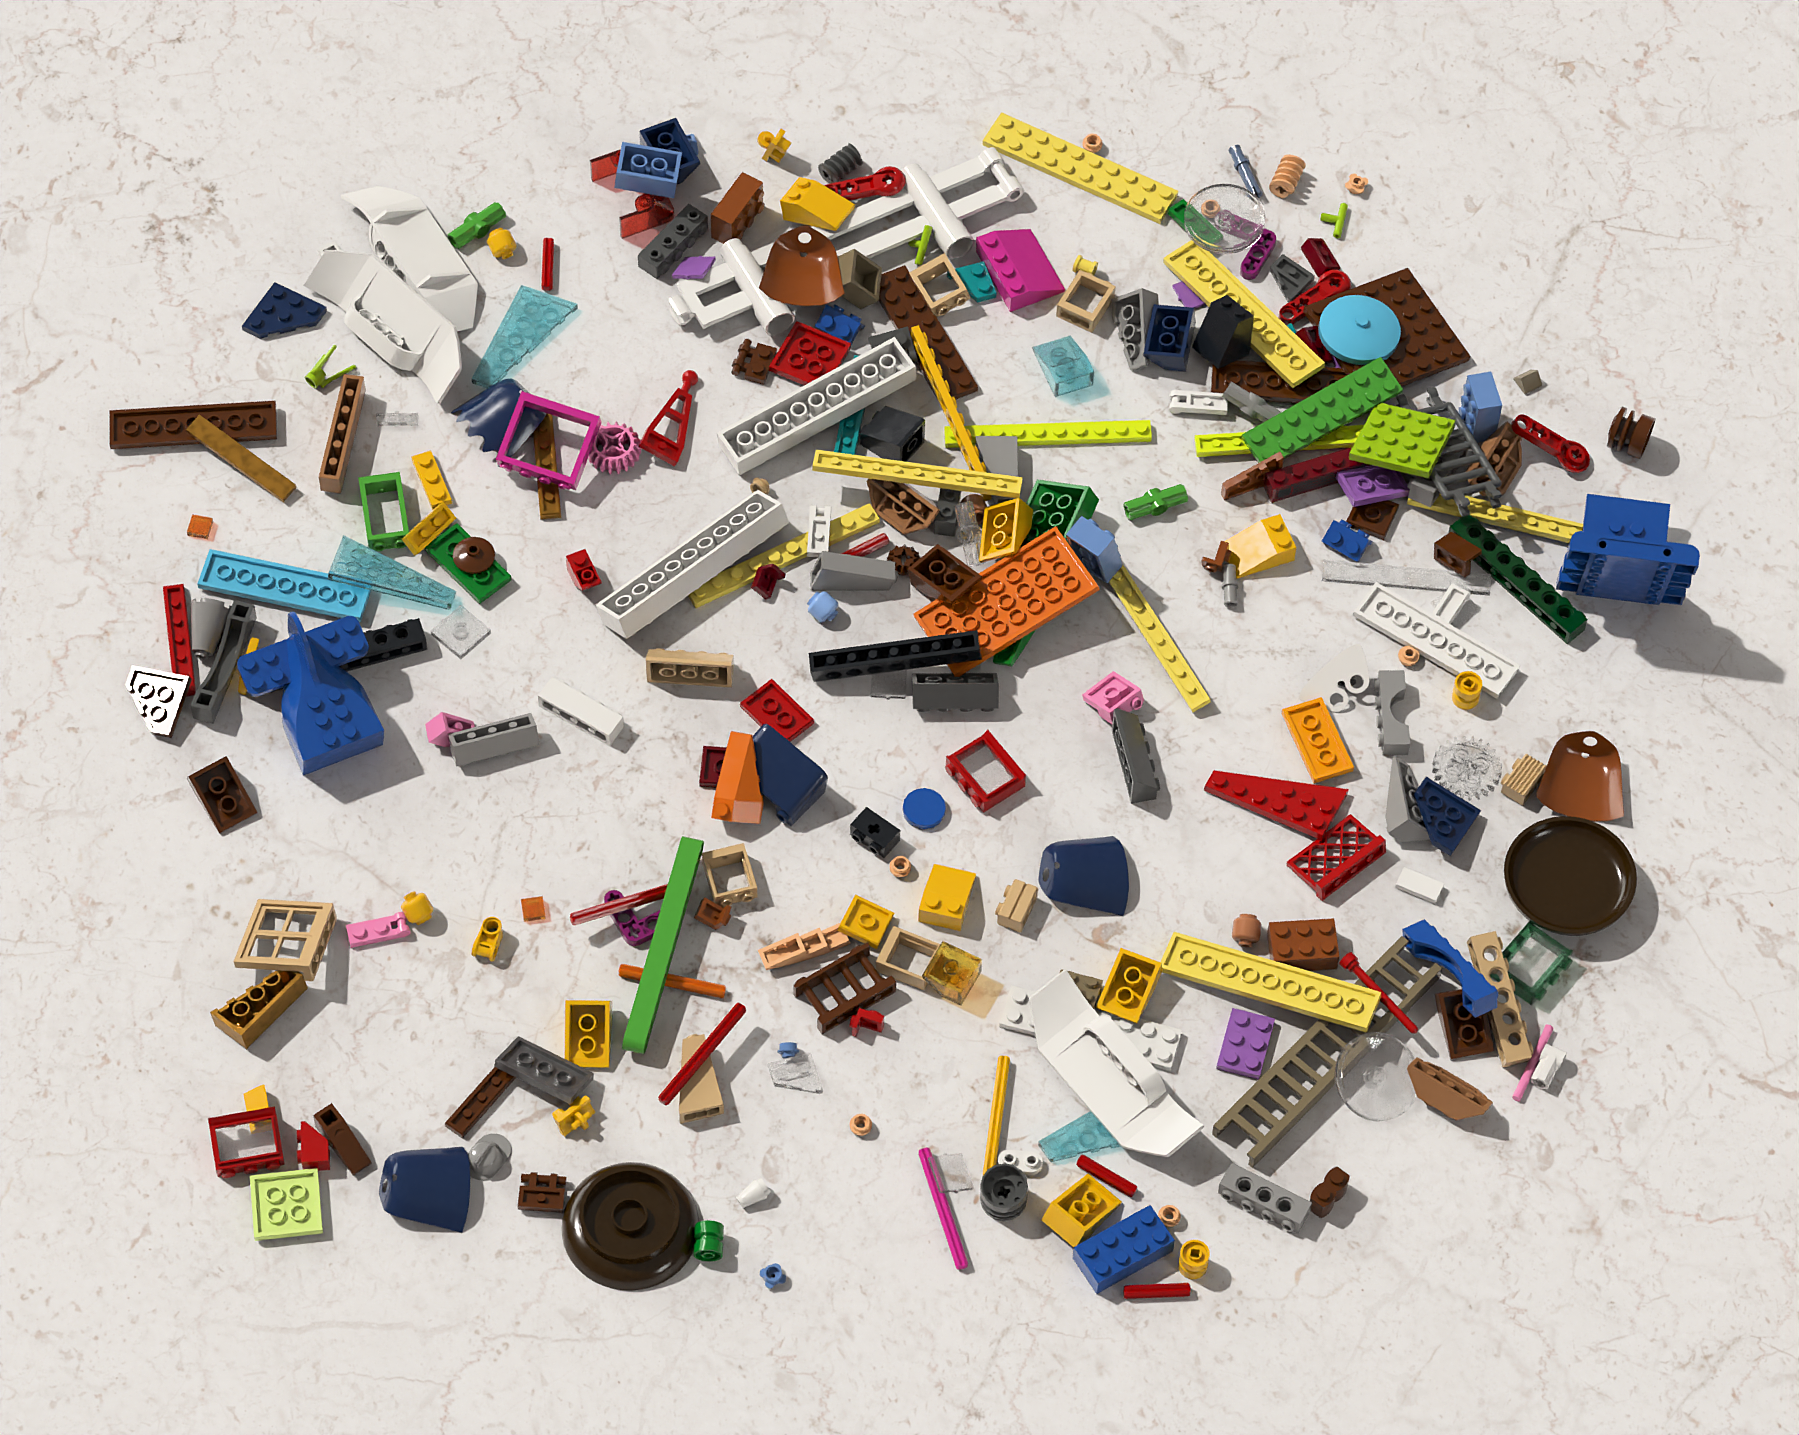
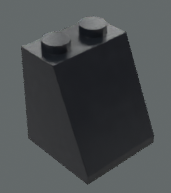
[1192,295,1254,369]
[859,406,925,462]

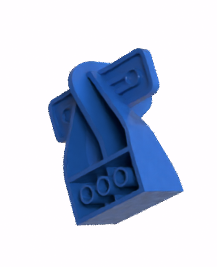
[237,611,384,776]

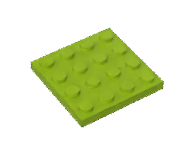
[1349,403,1455,478]

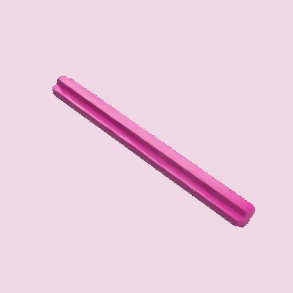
[918,1147,968,1270]

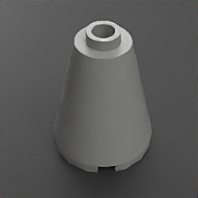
[191,598,232,659]

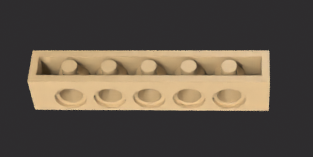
[1467,931,1533,1068]

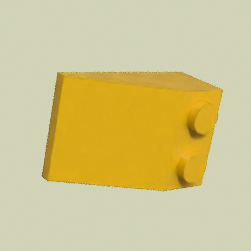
[780,177,855,231]
[979,498,1033,563]
[1224,514,1296,579]
[918,864,976,931]
[1096,948,1163,1024]
[565,1000,612,1067]
[1041,1174,1122,1247]

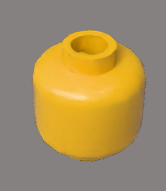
[487,228,517,259]
[401,891,434,925]

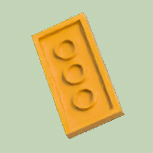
[1281,697,1354,784]

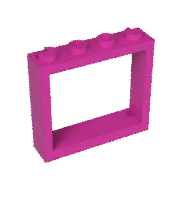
[496,391,602,490]

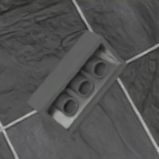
[912,673,999,712]
[1112,708,1160,804]

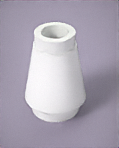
[736,1178,771,1208]

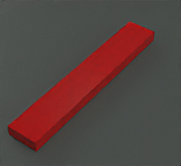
[163,584,196,697]

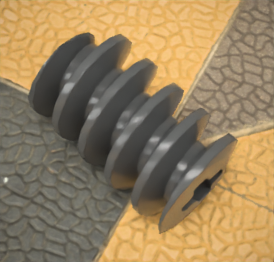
[818,143,863,183]

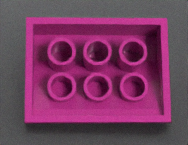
[976,229,1065,312]

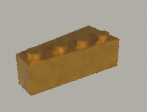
[210,970,308,1049]

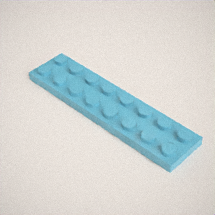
[197,549,372,622]

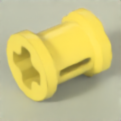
[1072,255,1098,275]

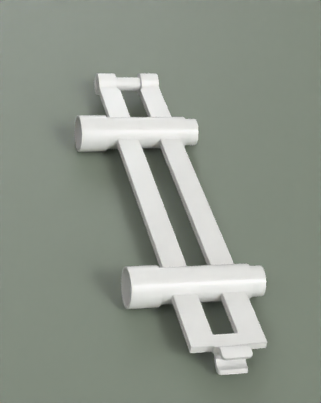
[669,147,1024,336]

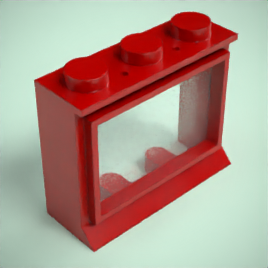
[945,729,1026,813]
[208,1106,285,1178]

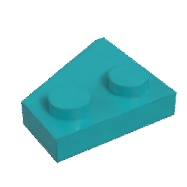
[947,261,997,303]

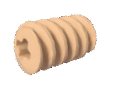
[1269,154,1306,198]

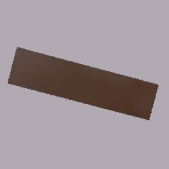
[445,1067,516,1139]

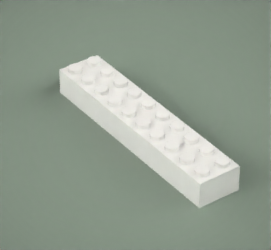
[717,337,917,476]
[596,490,789,639]

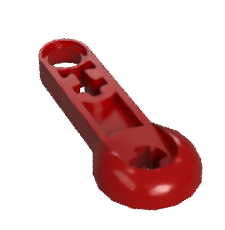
[824,166,905,201]
[1279,270,1352,326]
[1511,414,1590,473]

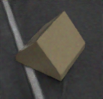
[1513,370,1542,394]

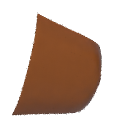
[759,226,845,306]
[1536,731,1624,822]

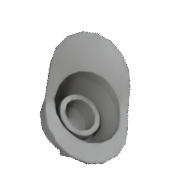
[468,1134,511,1180]

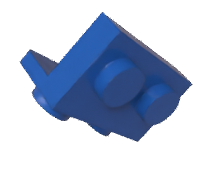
[815,304,865,345]
[1321,519,1372,562]

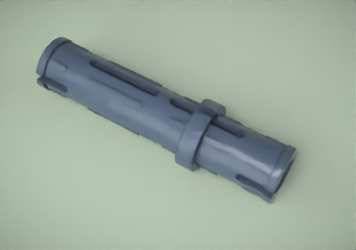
[1228,145,1263,200]

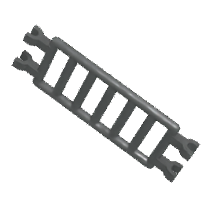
[1396,386,1502,516]

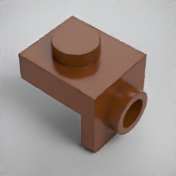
[1201,541,1232,572]
[694,897,732,930]

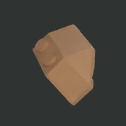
[1466,421,1522,496]
[866,478,940,534]
[1407,1057,1493,1120]

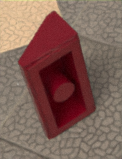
[1301,238,1341,277]
[1295,326,1333,365]

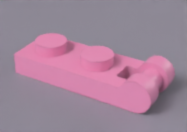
[346,912,410,948]

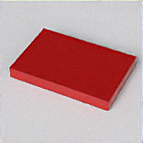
[740,679,814,742]

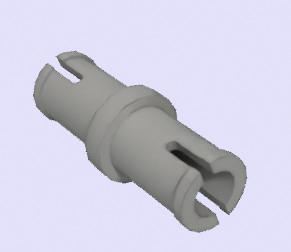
[1222,564,1238,607]

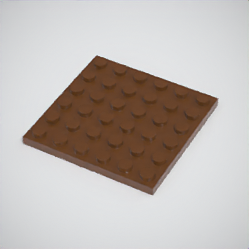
[1303,268,1470,387]

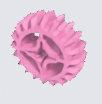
[588,421,641,475]

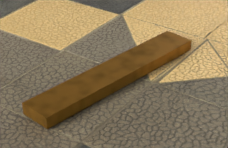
[533,413,561,520]
[186,415,297,503]

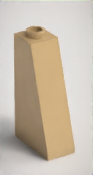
[679,1034,724,1124]

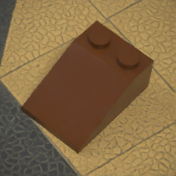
[908,544,982,604]
[186,756,258,833]
[1435,989,1494,1059]

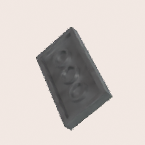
[494,1036,594,1104]

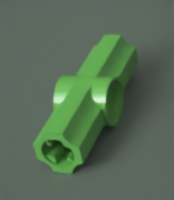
[448,202,506,249]
[1123,484,1188,520]

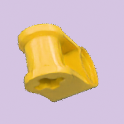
[472,917,503,962]

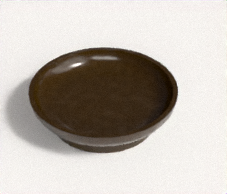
[1504,816,1637,936]
[561,1162,699,1291]

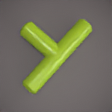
[1320,203,1348,238]
[908,225,932,266]

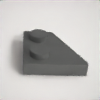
[1270,254,1315,303]

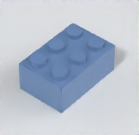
[614,142,682,198]
[1459,371,1502,443]
[1066,516,1123,583]

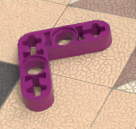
[1221,215,1276,280]
[604,890,660,946]

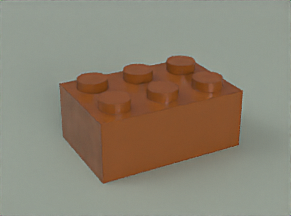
[711,172,765,244]
[1267,918,1339,971]

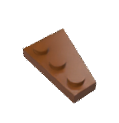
[1221,452,1284,501]

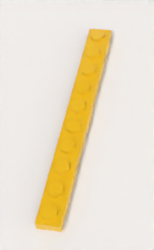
[911,325,992,501]

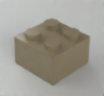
[838,249,882,309]

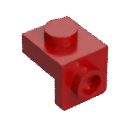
[849,1008,884,1037]

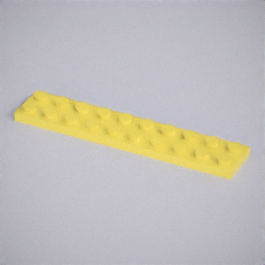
[982,112,1178,224]
[1163,238,1325,388]
[1160,932,1382,1033]

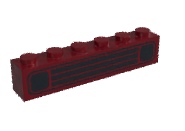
[1263,447,1372,503]

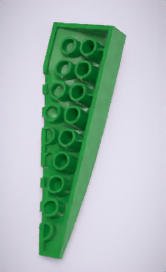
[993,479,1099,667]

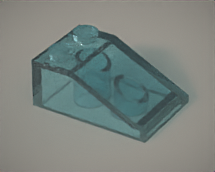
[1032,335,1094,397]

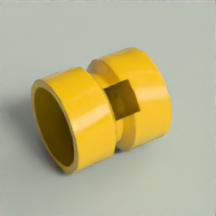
[1452,671,1482,710]
[1178,1240,1210,1279]

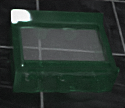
[1490,921,1573,1006]

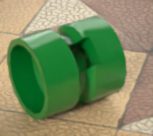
[694,1220,724,1262]

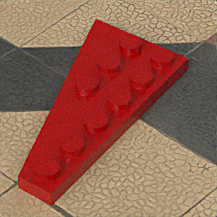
[1204,770,1349,840]

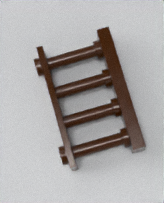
[793,942,896,1034]

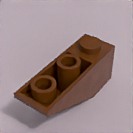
[313,1103,372,1176]

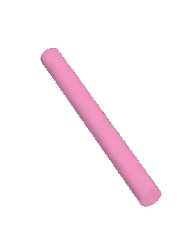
[1512,1024,1554,1101]

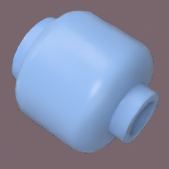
[807,591,839,623]

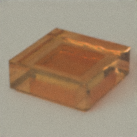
[187,514,213,539]
[521,896,546,922]

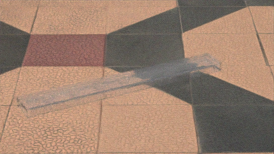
[1322,560,1491,596]

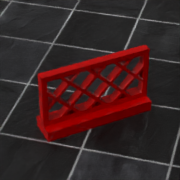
[1287,814,1386,901]

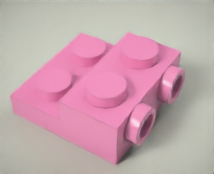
[1082,671,1144,724]

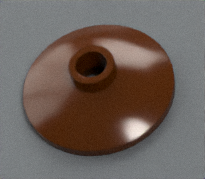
[453,537,495,574]

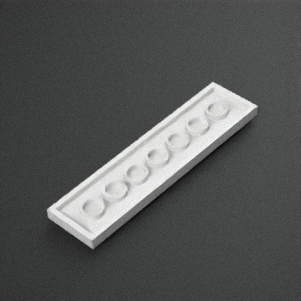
[1353,582,1520,699]
[999,985,1182,1072]

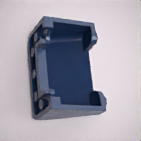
[753,724,828,826]

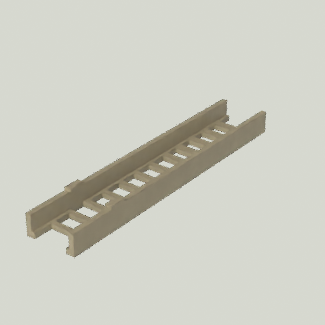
[1212,936,1442,1168]

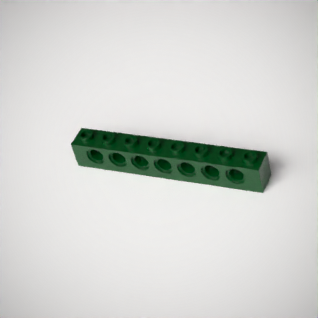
[1448,515,1588,644]

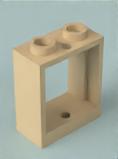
[909,253,970,317]
[1056,270,1116,333]
[702,843,757,907]
[876,926,944,991]

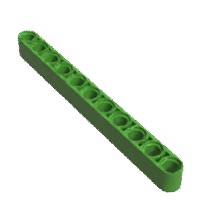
[622,836,704,1054]

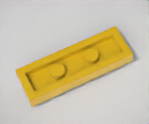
[411,450,452,510]
[402,502,456,556]

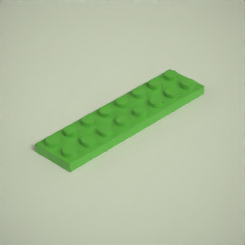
[1241,357,1403,463]

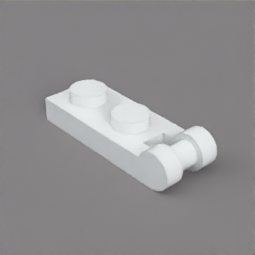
[1169,390,1228,415]
[807,505,831,557]

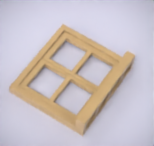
[233,899,337,981]

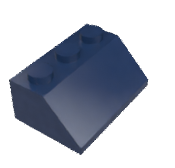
[639,118,700,185]
[1143,304,1196,372]

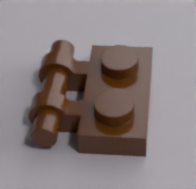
[731,339,777,385]
[518,1172,567,1213]

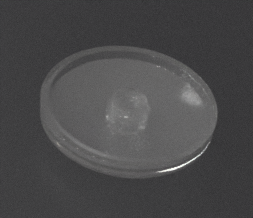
[1184,184,1265,254]
[1335,1032,1417,1122]

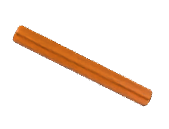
[619,964,726,998]

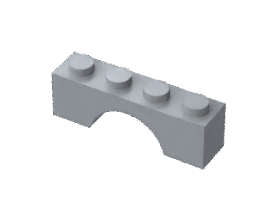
[1374,670,1410,755]

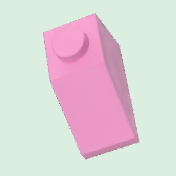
[425,712,475,747]

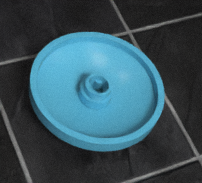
[1318,295,1401,365]

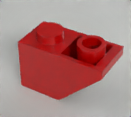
[566,549,602,591]
[297,1121,330,1171]

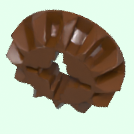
[887,544,920,575]

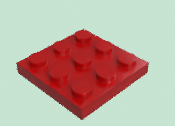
[769,321,851,385]

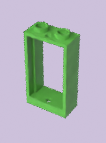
[358,472,409,551]

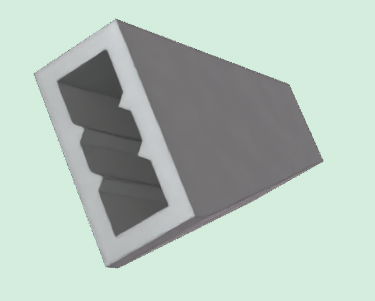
[975,436,1018,504]
[810,551,898,591]

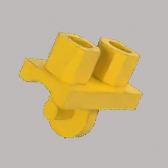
[757,129,792,163]
[552,1095,595,1137]

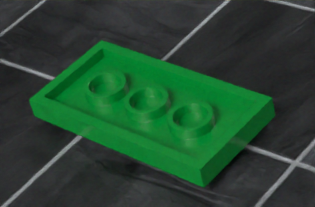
[425,523,512,604]

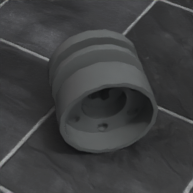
[980,1163,1028,1221]

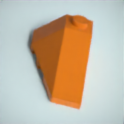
[711,731,764,824]

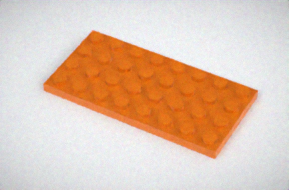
[913,526,1100,677]

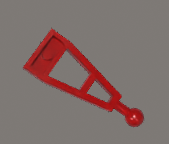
[638,370,698,466]

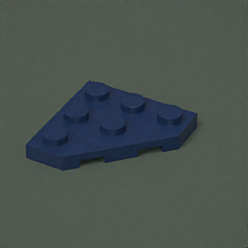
[242,282,327,339]
[1414,777,1481,856]

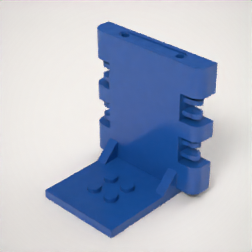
[1556,494,1700,605]

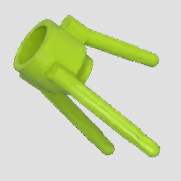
[304,345,356,389]

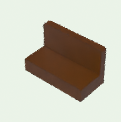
[1434,532,1482,578]

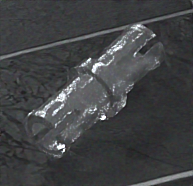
[376,411,419,428]

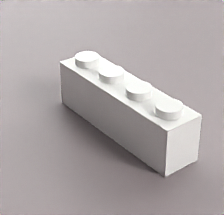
[538,677,624,746]

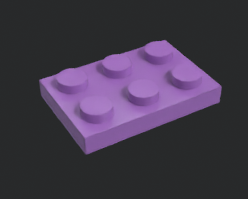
[1336,465,1410,507]
[1216,1008,1275,1080]

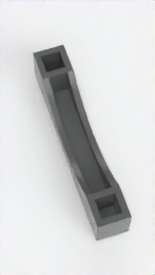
[190,600,257,723]

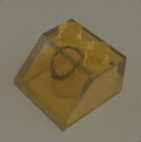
[922,941,982,1006]

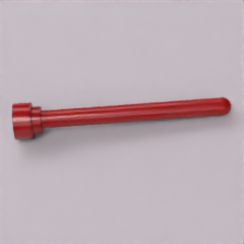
[1339,952,1418,1034]

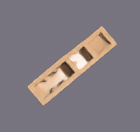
[758,923,850,970]

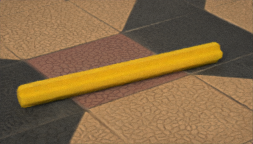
[983,1055,1010,1175]

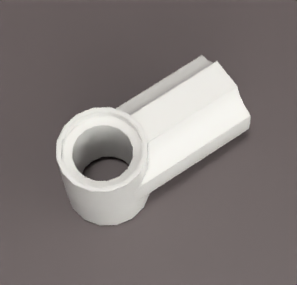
[1530,1043,1567,1089]

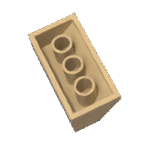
[646,648,734,688]

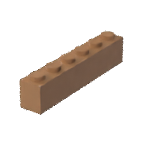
[319,374,366,493]

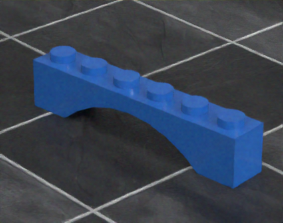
[1402,919,1499,1018]

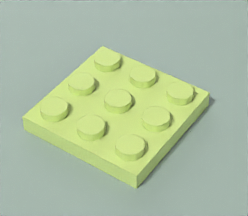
[250,1168,323,1241]

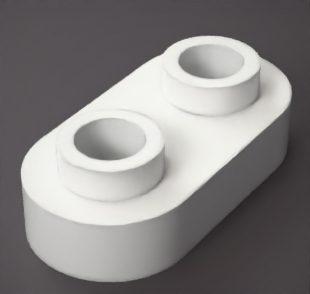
[998,1150,1043,1176]

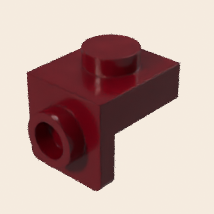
[751,563,786,599]

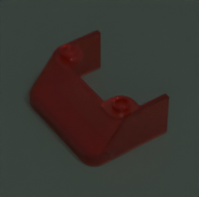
[590,150,674,239]

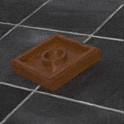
[1346,500,1399,540]

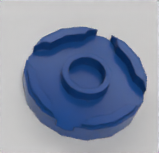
[903,788,946,829]

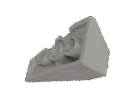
[1112,288,1159,371]
[1385,756,1430,842]

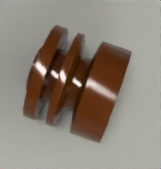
[1607,406,1656,459]

